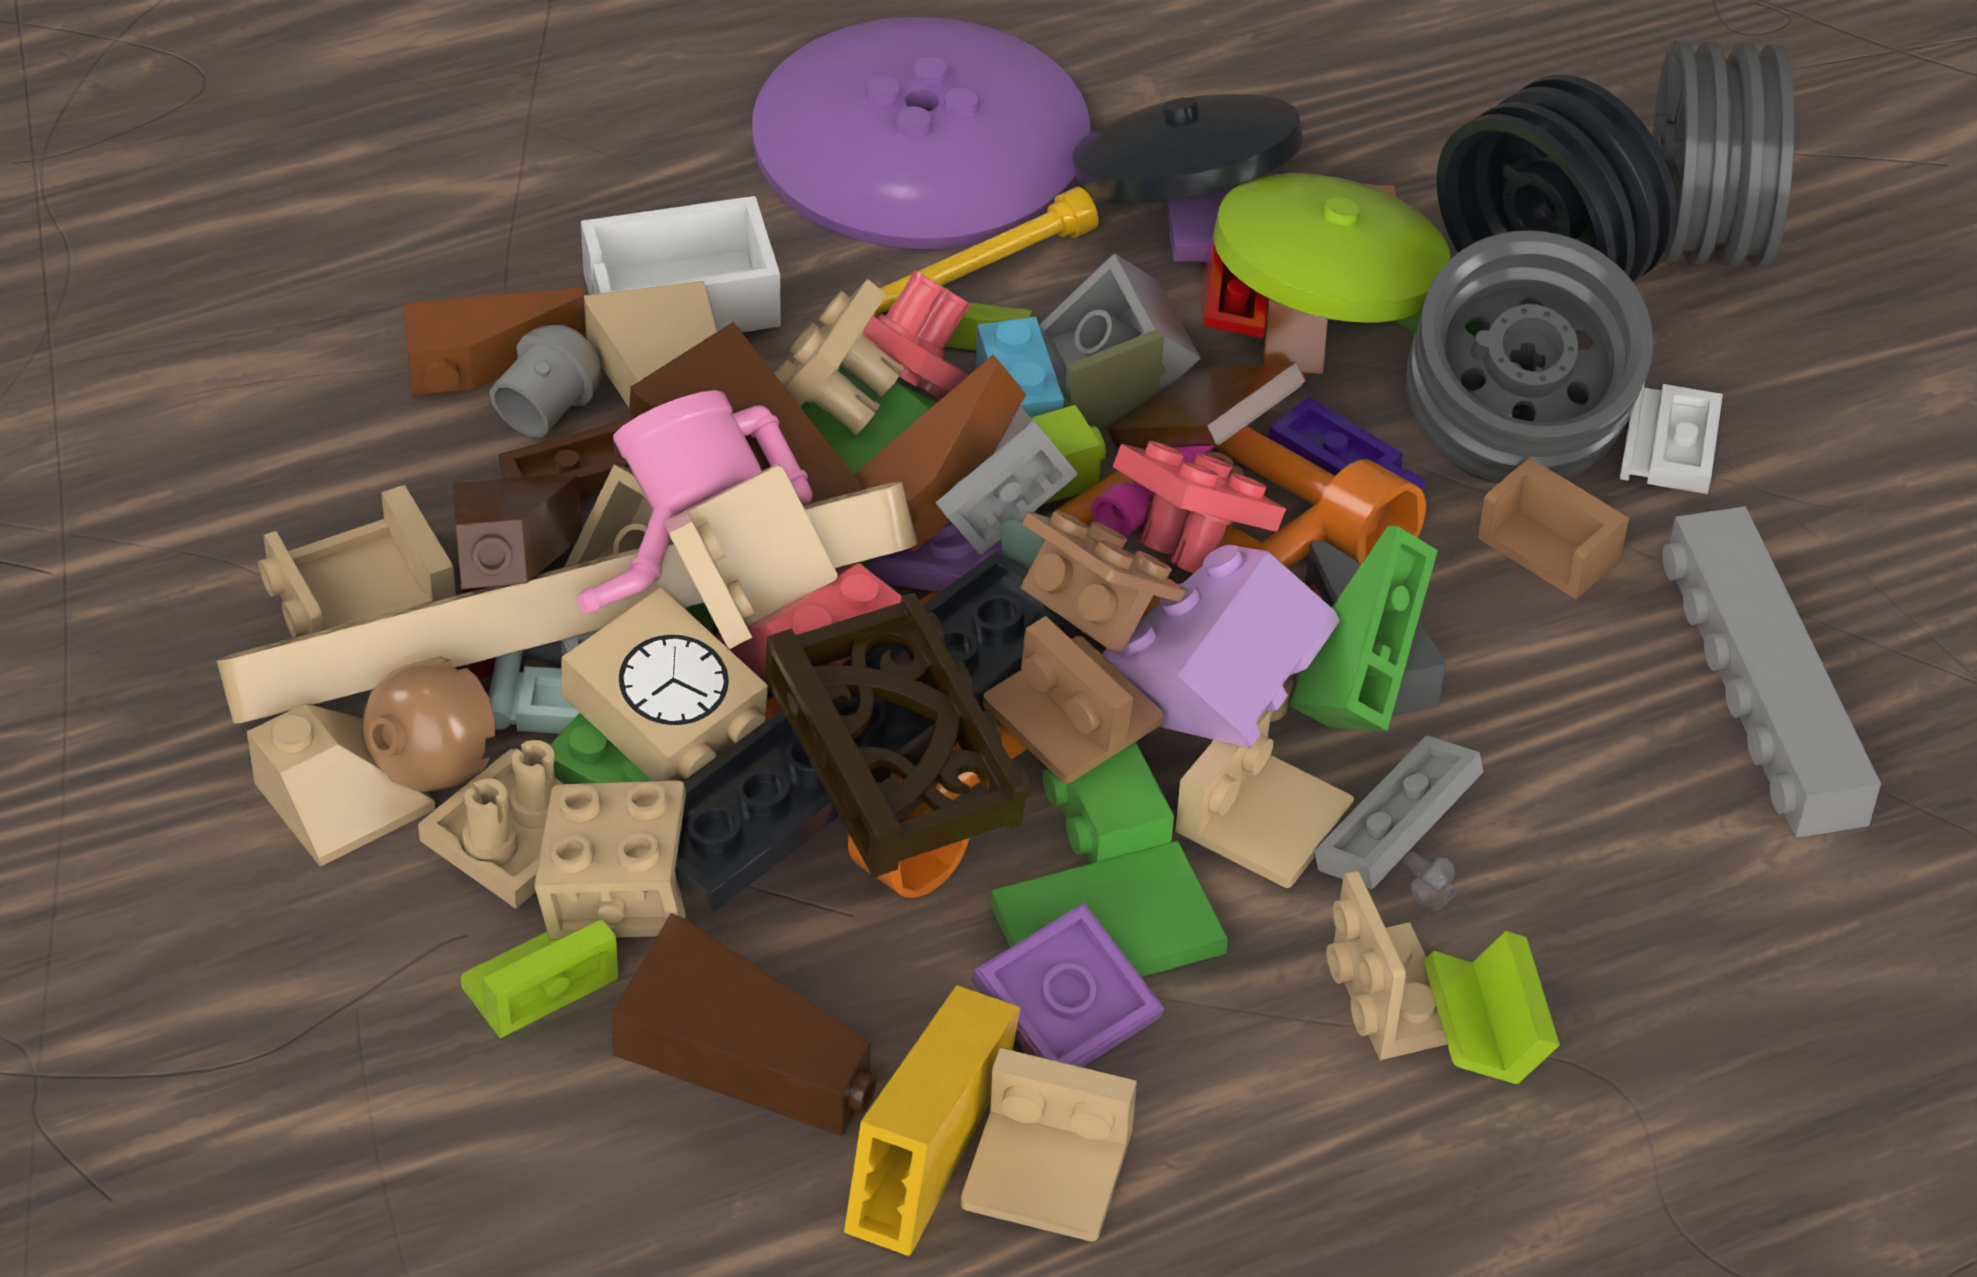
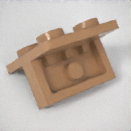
[1020,510,1186,652]
[983,616,1164,784]

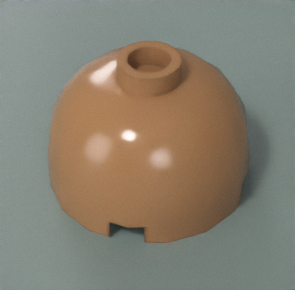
[363,657,495,792]

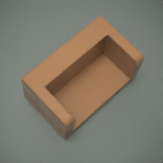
[1478,457,1629,600]

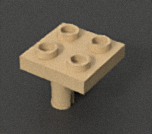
[774,279,904,436]
[418,740,563,909]

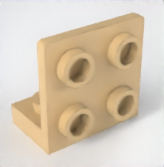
[664,464,837,649]
[1175,710,1354,888]
[534,780,686,939]
[1327,871,1447,1060]
[961,1048,1137,1242]

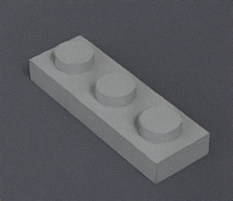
[1314,735,1483,889]

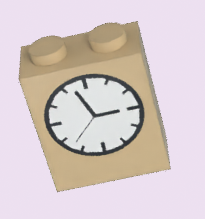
[561,587,768,782]

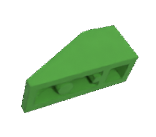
[1289,526,1438,731]

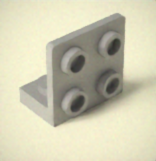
[936,405,1078,555]

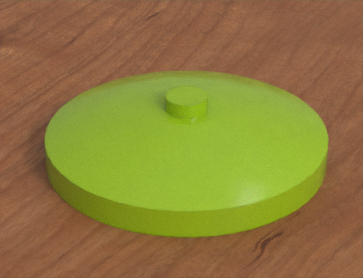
[1213,173,1451,323]

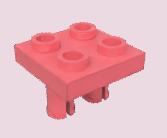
[862,270,972,400]
[1113,441,1286,573]

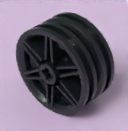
[1436,75,1678,304]

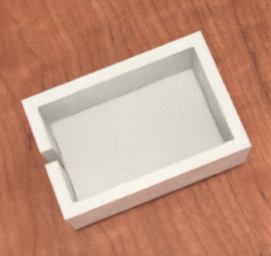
[581,196,781,332]

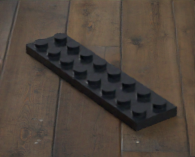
[675,551,1082,912]

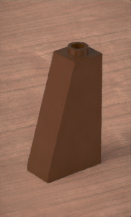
[629,322,864,504]
[453,473,582,589]
[611,914,877,1136]

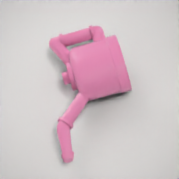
[576,390,813,614]

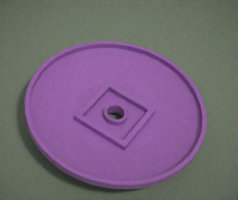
[752,17,1091,249]

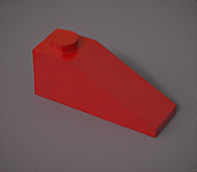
[1200,231,1268,338]

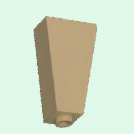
[584,281,717,407]

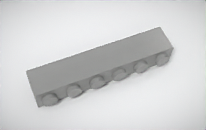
[1662,506,1881,838]

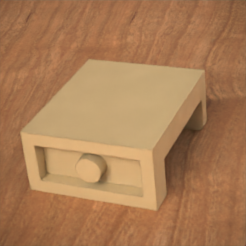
[258,485,456,638]

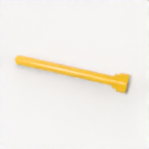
[874,186,1099,315]

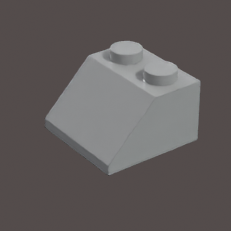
[1039,253,1201,395]

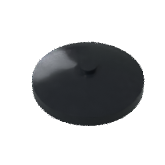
[1072,94,1303,202]

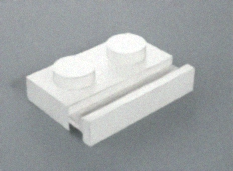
[1620,382,1723,494]

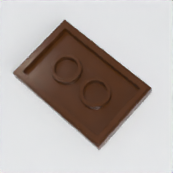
[1107,362,1305,448]

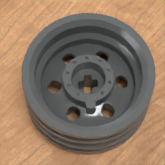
[1652,40,1795,267]
[1405,231,1653,483]

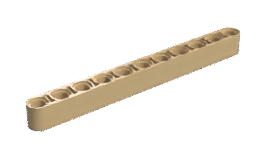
[216,482,918,724]

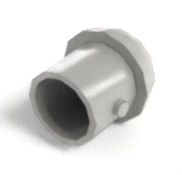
[489,325,601,438]

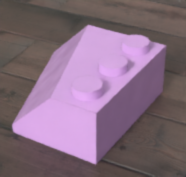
[1102,544,1340,748]

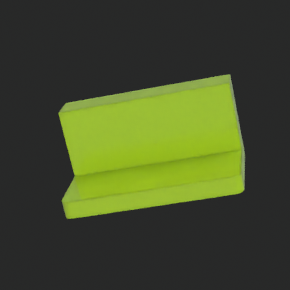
[461,919,619,1038]
[1424,931,1560,1085]

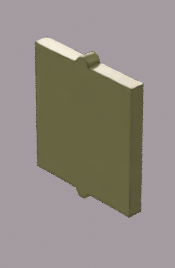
[1063,329,1166,430]

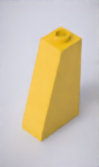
[844,985,1021,1257]

